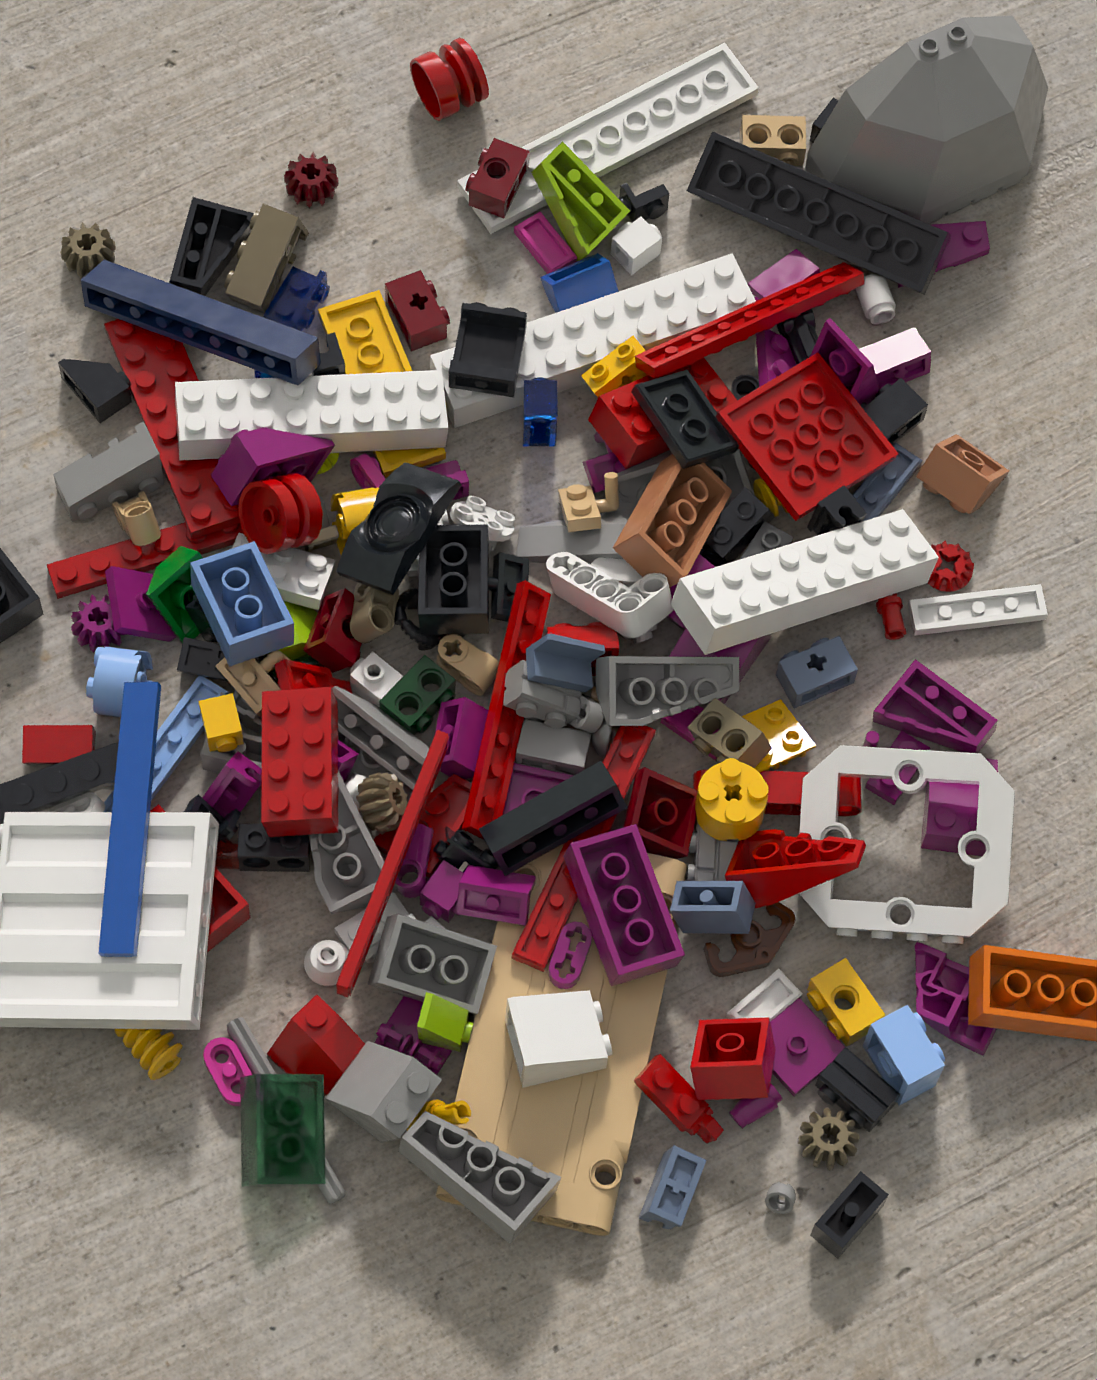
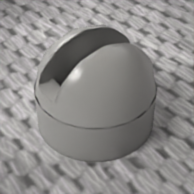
[765,1182,796,1214]

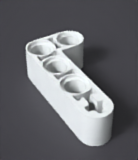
[546,552,673,638]

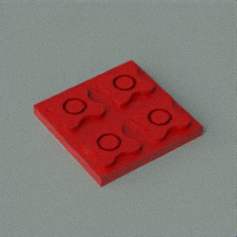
[716,352,899,521]

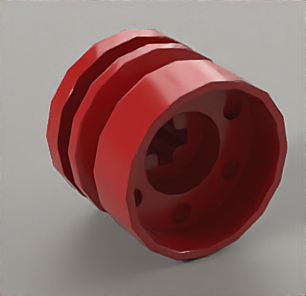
[410,37,489,121]

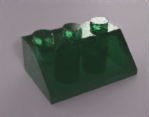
[240,1074,326,1187]

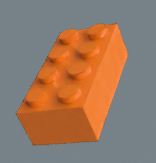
[968,945,1097,1042]

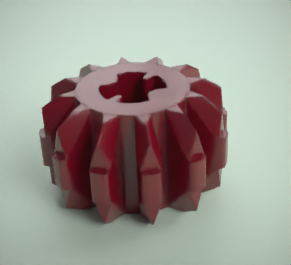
[284,152,339,209]

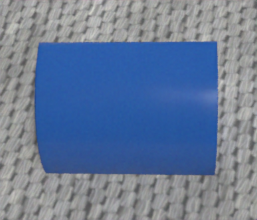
[540,253,619,313]

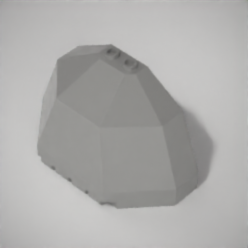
[805,16,1048,224]

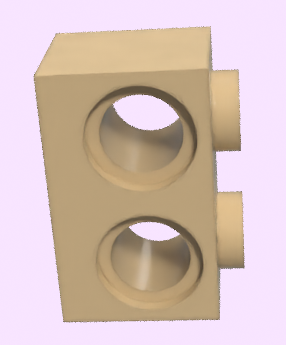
[740,115,806,166]

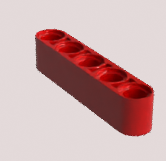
[693,769,862,817]

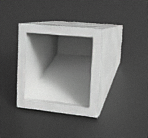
[505,990,612,1088]

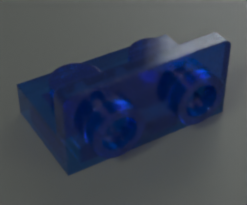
[263,266,330,331]

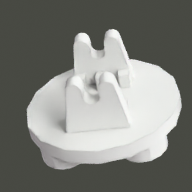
[449,496,515,553]

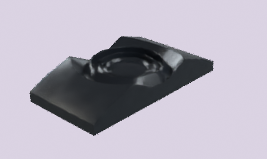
[336,462,462,595]

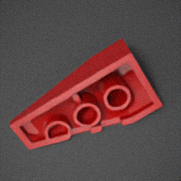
[725,829,866,908]
[267,995,365,1096]

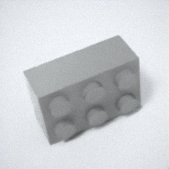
[368,914,497,1015]

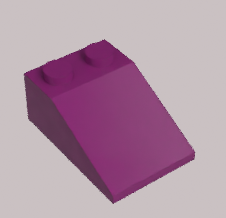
[810,318,879,404]
[211,427,335,506]
[921,758,998,856]

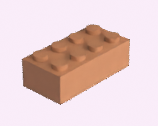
[613,454,732,588]

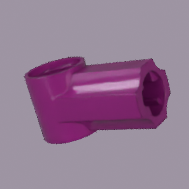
[395,824,434,898]

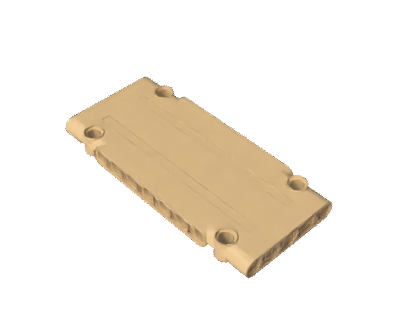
[436,844,688,1236]

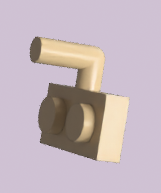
[558,472,619,532]
[216,650,290,717]

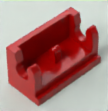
[22,725,96,764]

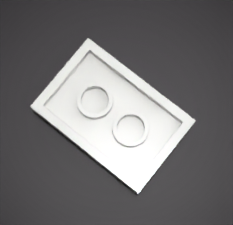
[233,533,335,610]

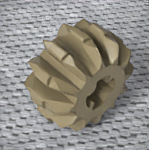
[60,222,116,278]
[356,772,408,832]
[798,1107,860,1171]

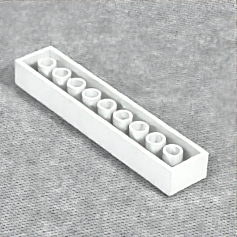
[430,253,756,428]

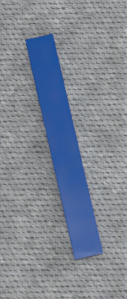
[98,682,161,957]

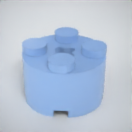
[86,647,153,717]

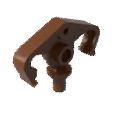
[703,902,796,977]

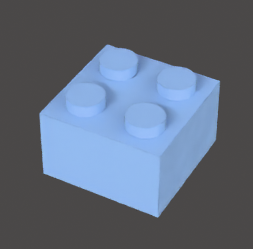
[863,1005,945,1106]

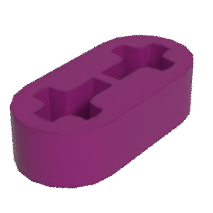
[548,921,592,989]

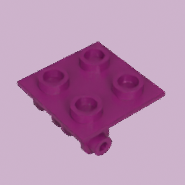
[374,996,453,1075]

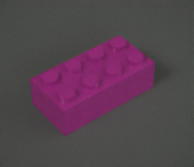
[563,824,685,987]

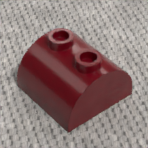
[623,767,698,859]

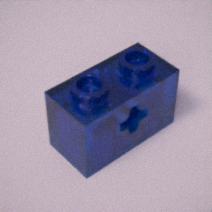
[522,377,558,446]

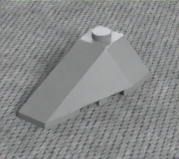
[596,656,739,726]

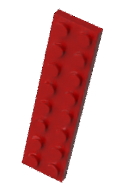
[104,319,240,539]

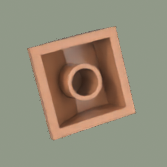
[916,434,1010,514]

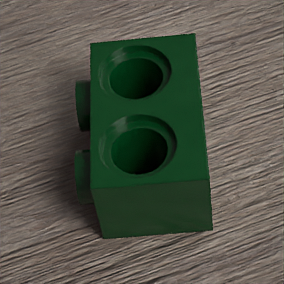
[379,655,456,736]

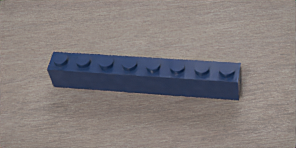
[81,260,321,385]

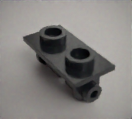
[433,826,501,873]

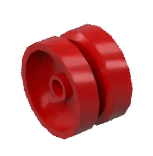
[238,473,323,554]

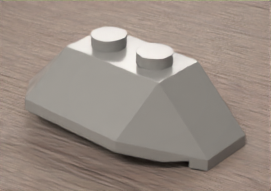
[332,686,441,799]

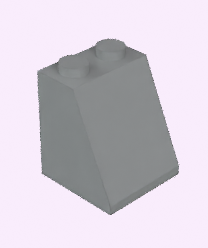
[325,1041,442,1142]

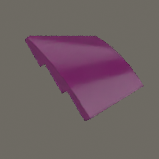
[915,941,997,1056]

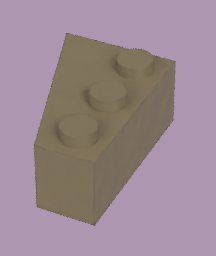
[224,203,309,314]

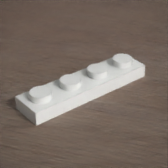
[908,584,1048,636]

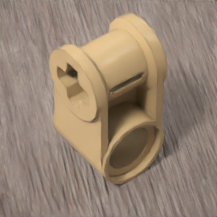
[112,491,161,546]
[437,634,499,696]

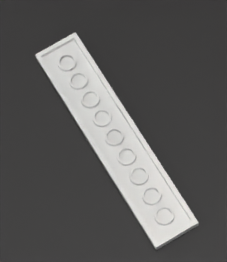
[457,43,759,234]

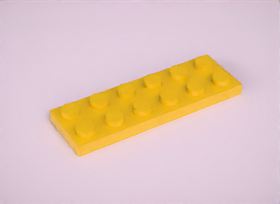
[318,290,446,479]

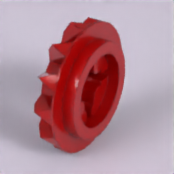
[928,541,974,592]

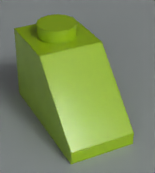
[417,992,474,1052]

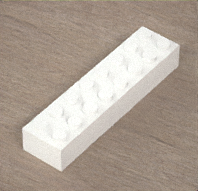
[175,370,448,461]
[670,509,939,655]

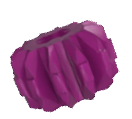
[71,594,127,653]

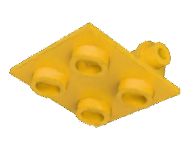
[738,699,816,773]

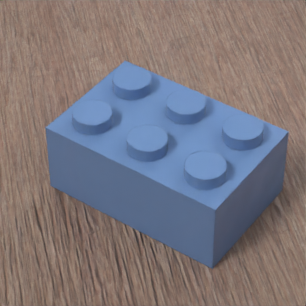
[190,541,294,667]

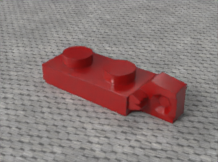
[274,659,353,694]
[634,1054,724,1144]

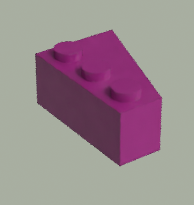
[873,659,998,753]

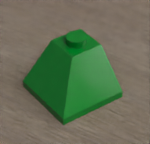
[146,546,203,644]

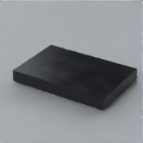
[631,370,739,469]

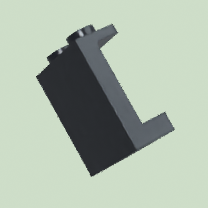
[449,302,527,398]

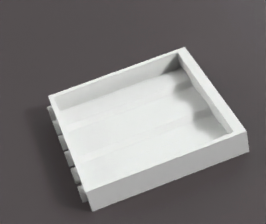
[0,812,219,1030]

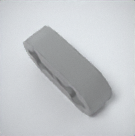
[569,693,604,734]

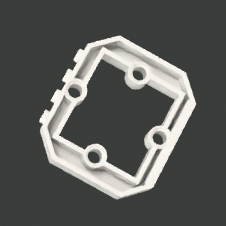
[799,745,1015,944]

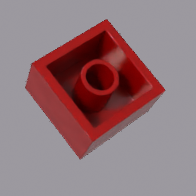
[690,1017,776,1100]

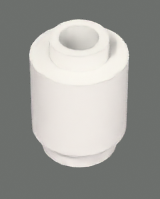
[856,274,896,325]

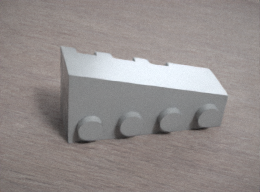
[398,1111,562,1244]

